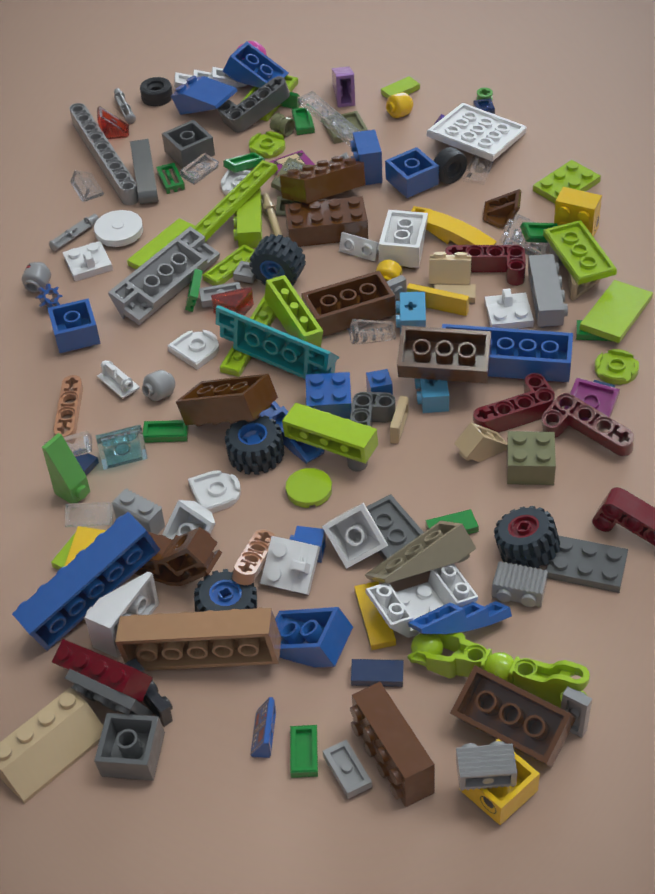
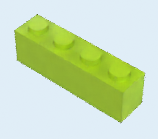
[233,184,262,248]
[265,275,323,348]
[282,403,378,464]

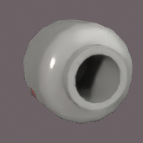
[21,262,51,293]
[142,370,175,401]

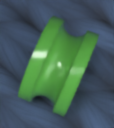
[477,88,493,104]

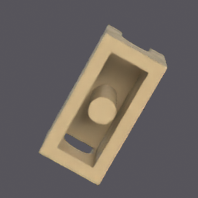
[429,252,471,285]

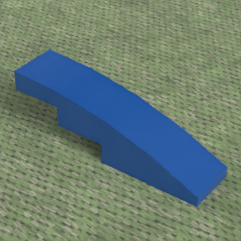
[260,401,325,464]
[408,601,512,634]

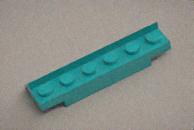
[216,305,340,379]

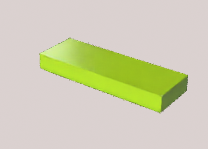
[202,244,255,286]

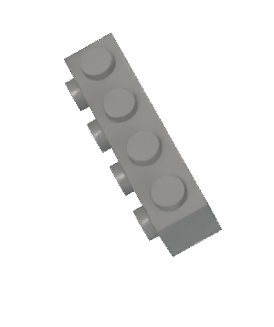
[528,254,568,327]

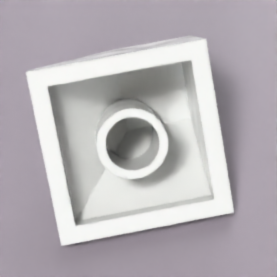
[162,500,215,539]
[322,503,388,569]

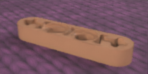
[54,375,83,443]
[232,530,275,585]

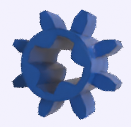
[35,284,63,309]

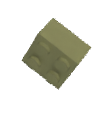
[507,431,556,485]

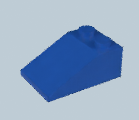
[223,41,289,88]
[171,76,238,115]
[275,607,353,668]

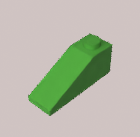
[42,433,90,506]

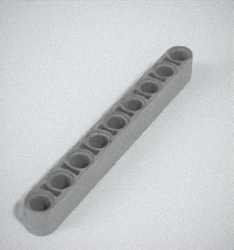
[69,103,139,205]

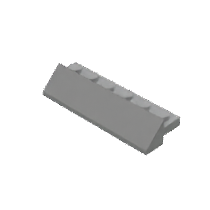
[108,227,220,325]

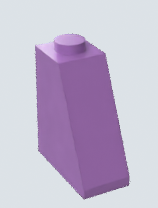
[332,66,355,107]

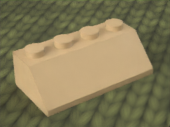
[0,687,103,804]

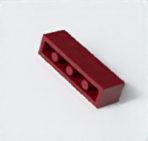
[52,639,153,702]

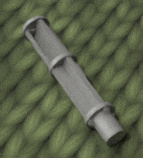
[114,88,136,124]
[49,214,99,251]

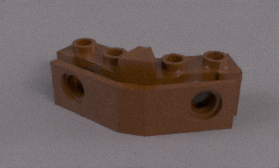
[134,527,222,586]

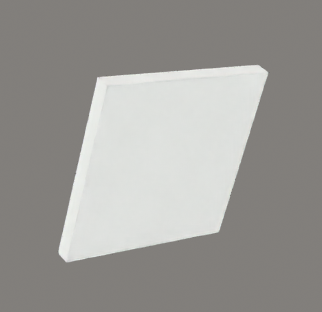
[426,103,527,162]

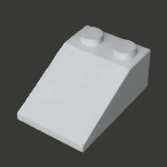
[379,210,428,268]
[84,572,159,658]

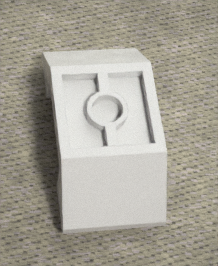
[366,564,478,638]

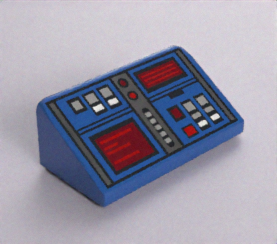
[250,697,276,758]

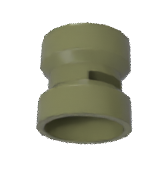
[270,113,295,136]

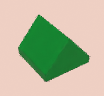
[281,92,304,109]

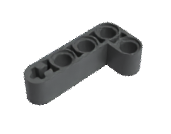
[217,76,290,133]
[130,139,159,204]
[347,392,396,471]

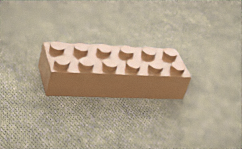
[115,607,281,671]

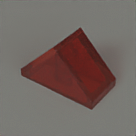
[97,106,129,139]
[211,287,254,316]

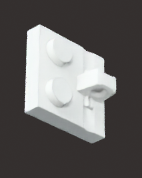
[63,241,113,281]
[485,289,534,329]
[260,536,320,595]

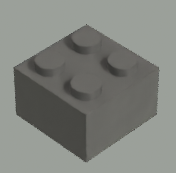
[162,120,215,169]
[94,713,165,781]

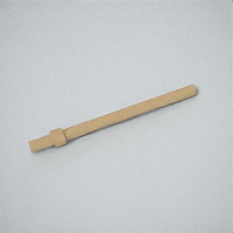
[261,193,283,236]

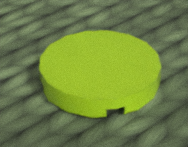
[249,131,286,159]
[595,349,639,385]
[286,468,332,508]

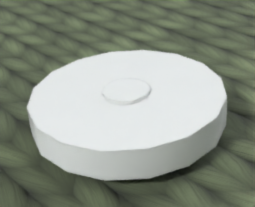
[94,210,143,247]

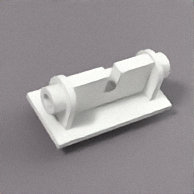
[339,232,379,262]
[97,360,140,399]

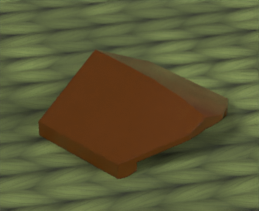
[483,189,522,228]

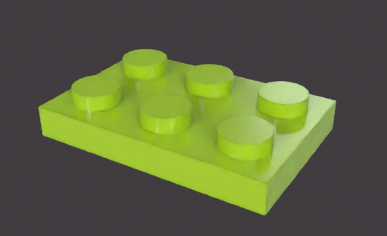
[533,160,601,204]

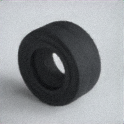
[140,77,173,107]
[434,147,468,184]

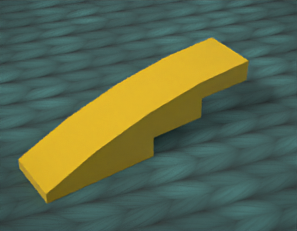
[424,209,497,245]

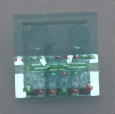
[95,425,148,470]

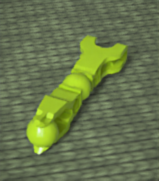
[407,632,590,708]

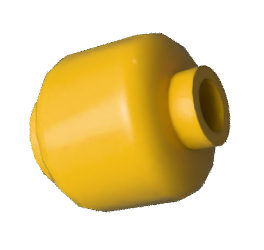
[386,92,413,118]
[376,260,402,281]

